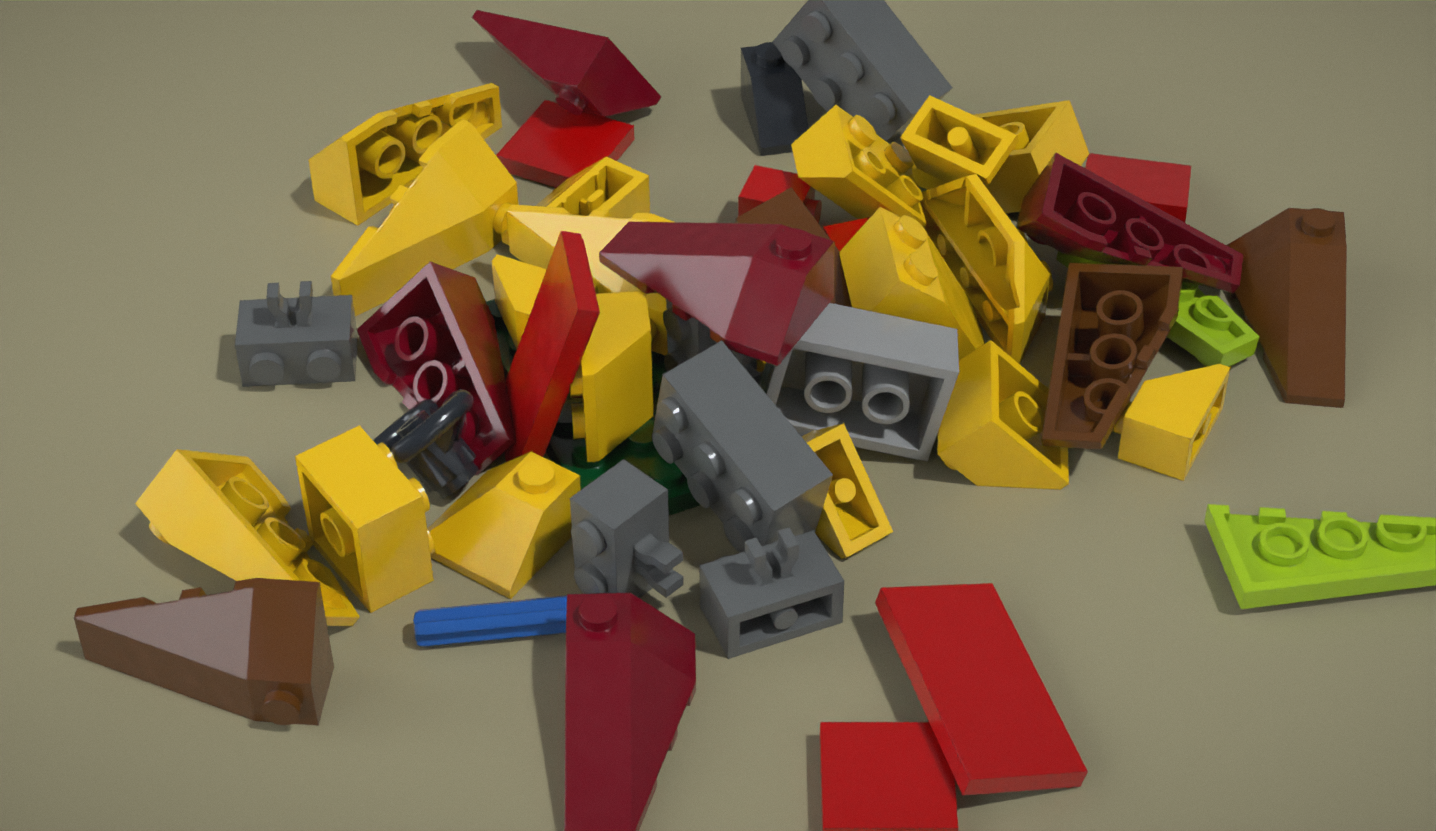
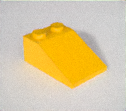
[911,100,1090,213]
[839,207,985,360]

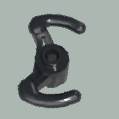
[373,389,479,498]

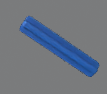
[413,593,591,647]

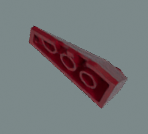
[472,10,661,117]
[1016,153,1243,293]
[599,221,835,366]
[356,261,516,475]
[564,593,696,831]

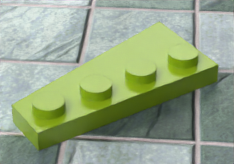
[1056,251,1259,367]
[1204,504,1436,609]

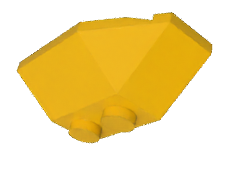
[920,174,1053,364]

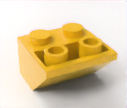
[791,105,927,227]
[501,157,650,245]
[570,291,653,462]

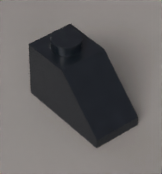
[741,42,809,156]

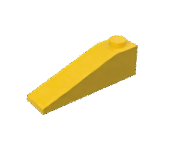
[308,83,502,226]
[331,119,519,317]
[506,204,674,356]
[135,449,360,626]

